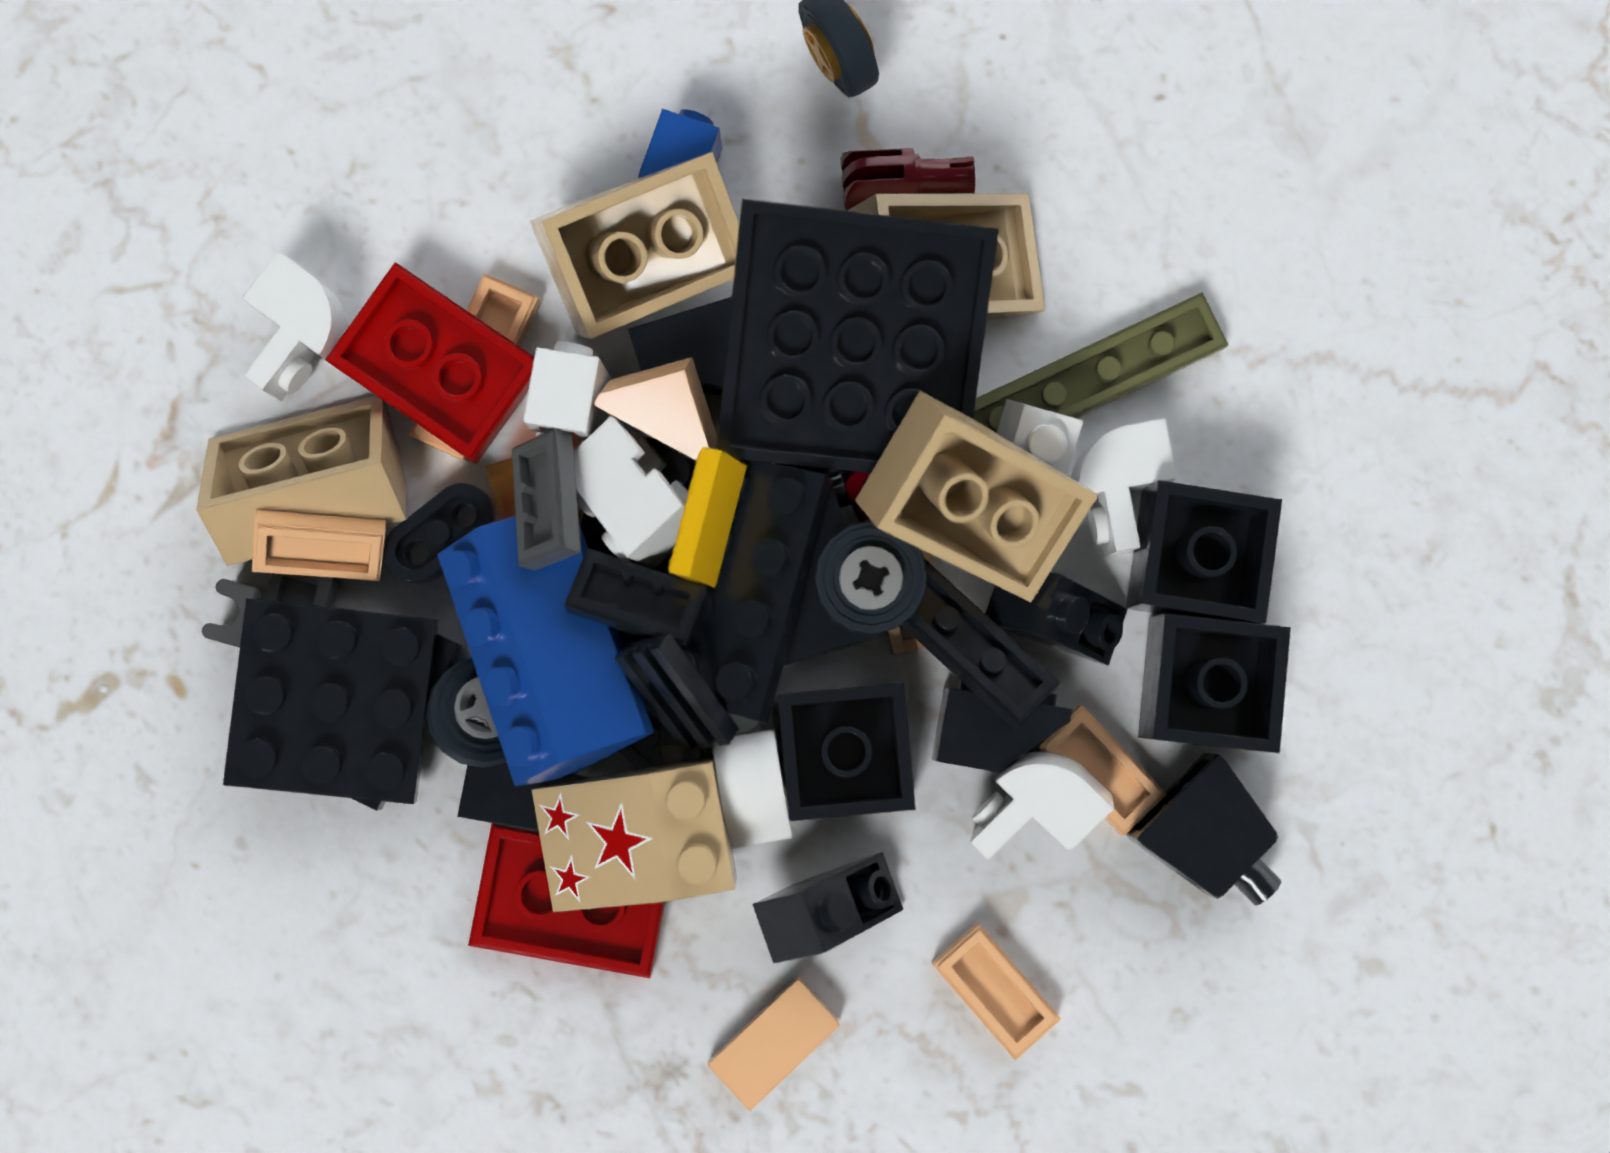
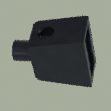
[1126,753,1282,905]

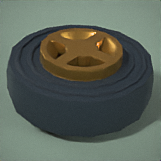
[798,0,879,97]

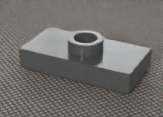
[512,428,581,571]

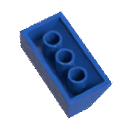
[437,516,654,787]

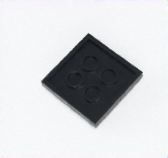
[223,598,439,805]

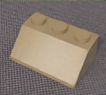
[196,396,407,566]

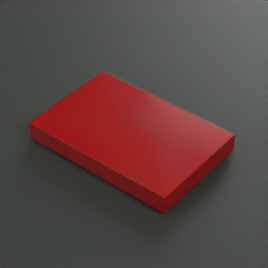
[325,262,534,465]
[468,823,665,979]

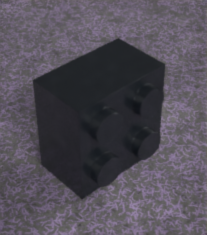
[1126,480,1282,624]
[1138,613,1291,753]
[778,683,916,821]

